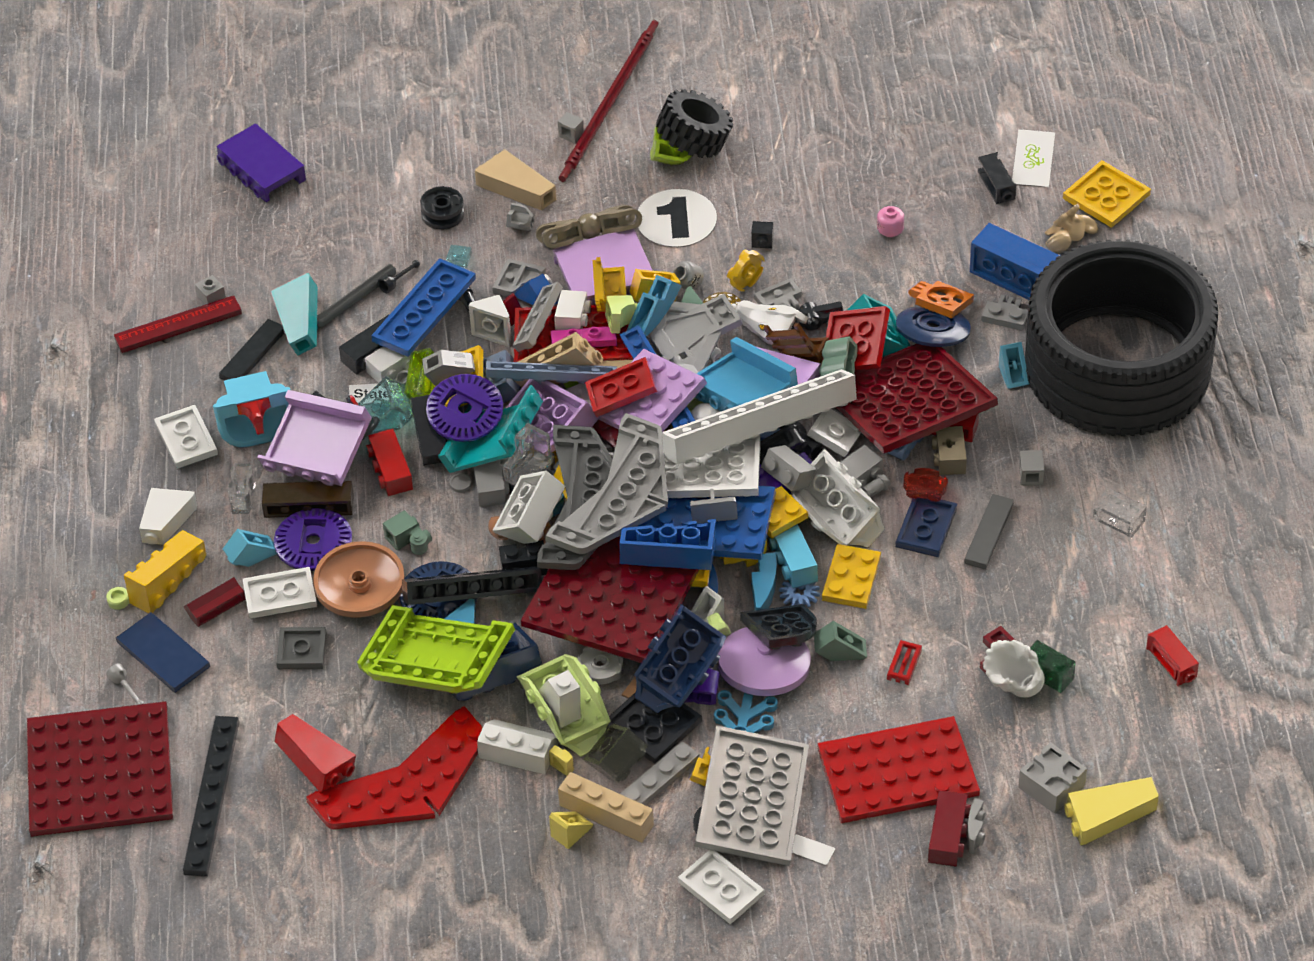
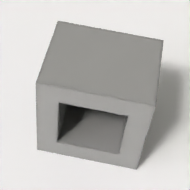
[557,112,584,144]
[195,275,226,304]

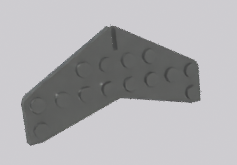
[537,425,612,570]

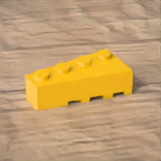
[124,530,206,613]

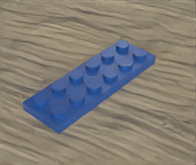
[371,258,476,357]

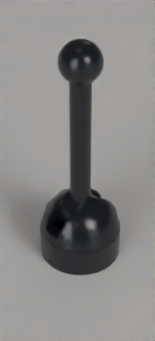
[378,260,420,294]

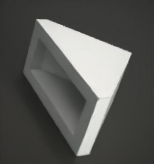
[691,586,725,624]

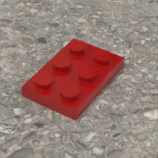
[585,357,657,417]

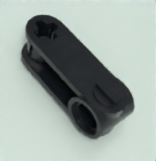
[760,423,807,465]

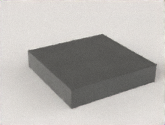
[276,627,327,669]

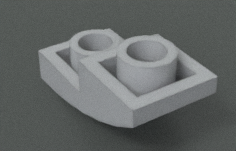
[967,798,986,854]

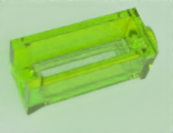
[404,348,434,400]

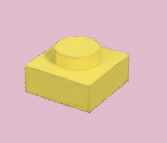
[549,745,574,776]

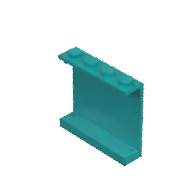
[438,385,543,473]

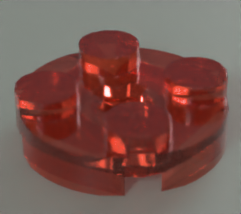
[903,468,948,501]

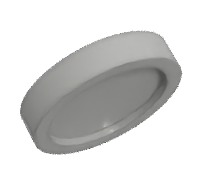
[449,473,472,492]

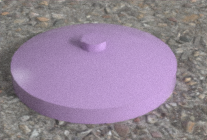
[718,627,811,696]

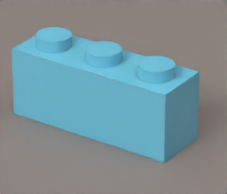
[768,524,818,588]

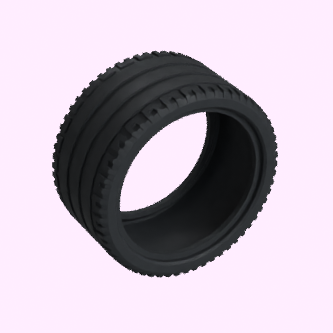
[1024,239,1218,436]

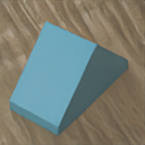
[999,342,1029,389]

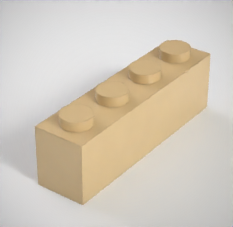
[558,772,654,843]

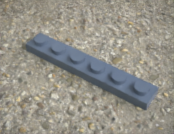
[486,361,617,384]

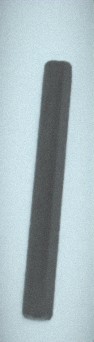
[317,264,396,328]

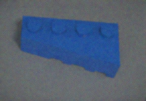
[620,519,716,570]

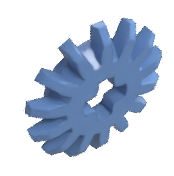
[779,582,820,607]

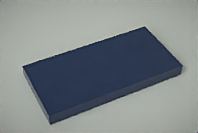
[116,612,210,693]

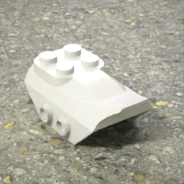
[791,449,885,548]

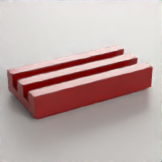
[887,640,922,685]

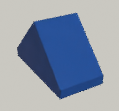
[515,274,559,305]

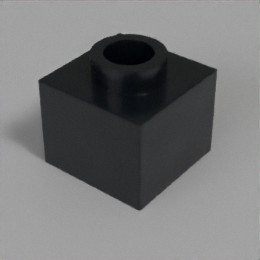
[751,221,774,249]

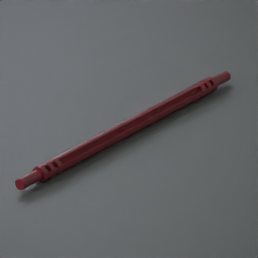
[558,20,659,182]

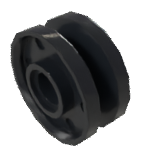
[420,186,464,230]

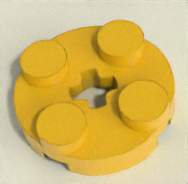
[727,250,765,291]

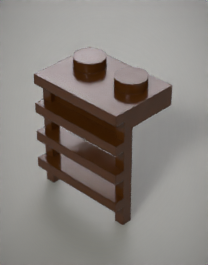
[763,323,829,364]

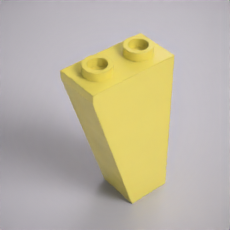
[1064,777,1159,845]

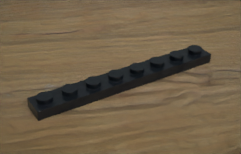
[183,716,239,877]

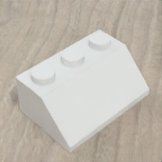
[492,471,565,544]
[477,719,559,775]

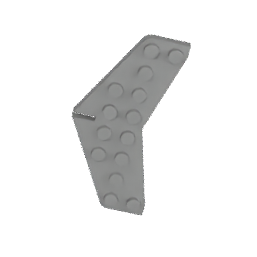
[546,413,668,554]

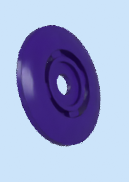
[426,374,503,442]
[274,508,352,571]

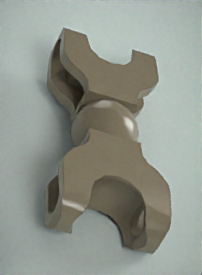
[536,204,642,248]

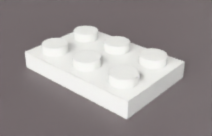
[154,405,218,469]
[243,567,317,619]
[678,850,764,925]

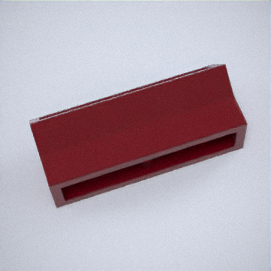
[183,577,246,627]

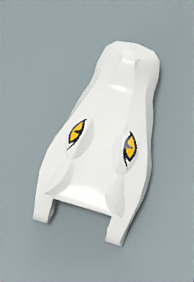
[735,300,809,345]

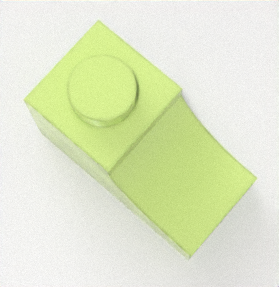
[605,295,638,333]

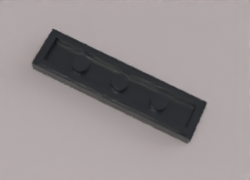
[219,319,285,381]

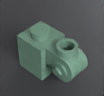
[383,510,432,555]

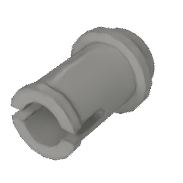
[861,474,890,498]

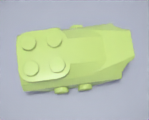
[517,654,611,757]

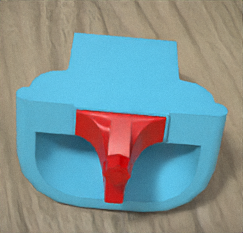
[213,371,291,448]

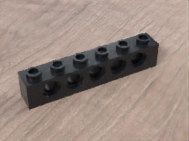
[402,566,542,605]

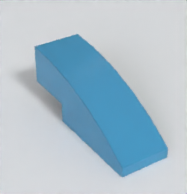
[627,275,682,337]
[751,553,777,610]

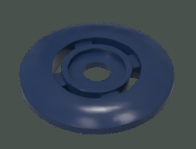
[896,306,971,347]
[399,561,478,619]

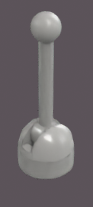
[106,664,145,705]

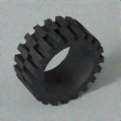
[656,89,733,158]

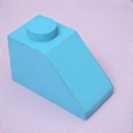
[223,529,277,567]

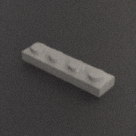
[513,282,563,351]
[620,741,699,806]

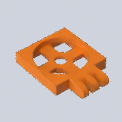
[908,281,974,318]

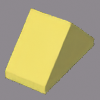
[549,811,593,849]

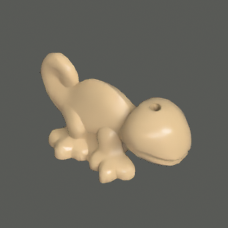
[1045,204,1098,253]

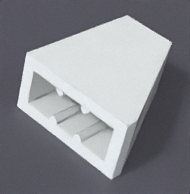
[139,488,197,545]
[538,670,581,728]

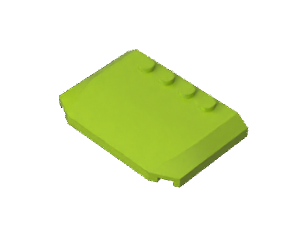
[357,605,515,693]

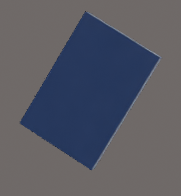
[895,493,958,558]

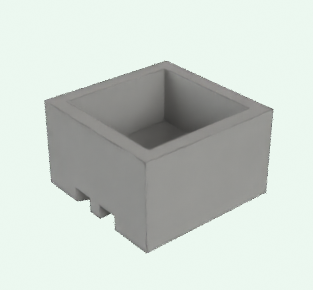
[1018,742,1087,814]

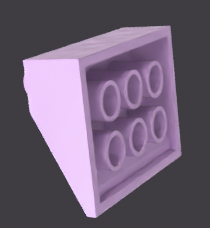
[506,379,600,455]

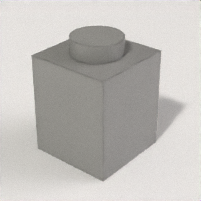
[1019,450,1044,485]

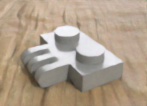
[754,278,802,310]
[981,295,1028,331]

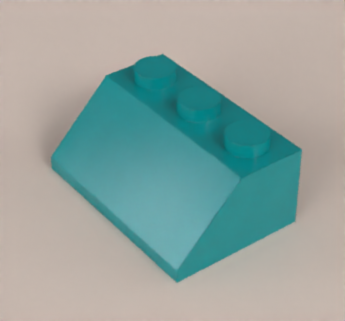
[846,294,911,358]

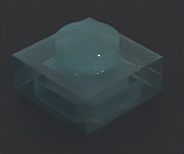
[446,245,472,268]

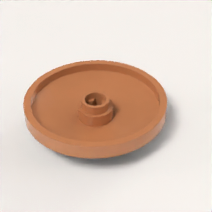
[313,541,405,618]

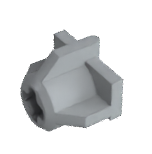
[506,203,535,231]

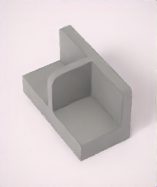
[690,488,738,524]

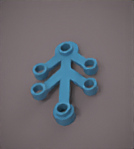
[714,690,778,733]

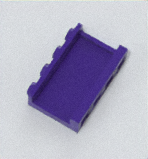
[216,123,306,203]

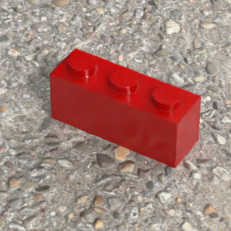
[366,429,413,496]

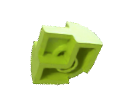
[650,126,692,165]

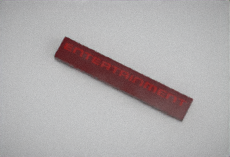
[114,295,242,353]

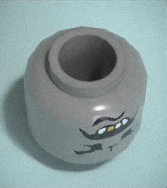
[673,261,704,290]

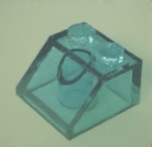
[358,376,413,435]

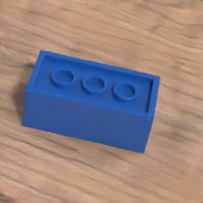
[969,223,1060,300]

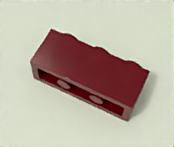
[928,790,971,867]

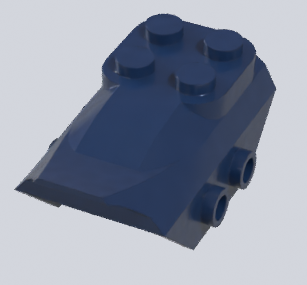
[634,604,726,713]

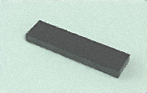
[964,494,1014,569]

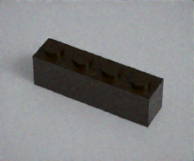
[262,481,354,518]

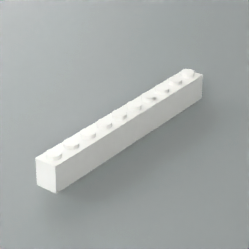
[662,369,857,464]

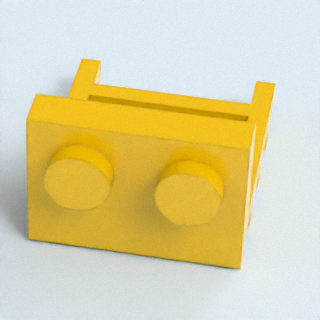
[592,257,627,312]

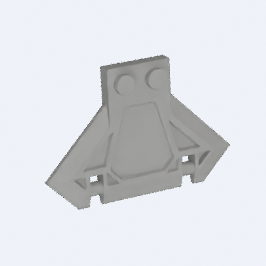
[649,294,743,374]

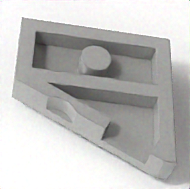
[492,259,546,297]

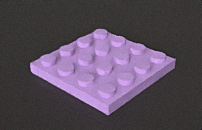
[591,349,707,432]

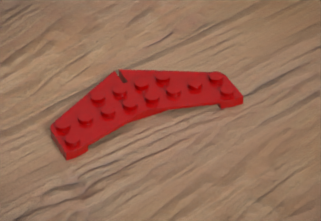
[306,706,483,829]

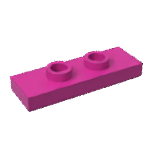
[551,327,617,347]

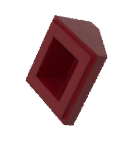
[503,293,522,326]

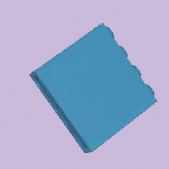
[694,337,798,412]

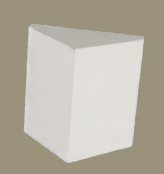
[469,295,511,347]

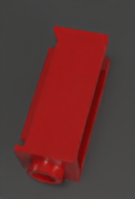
[1146,625,1199,686]

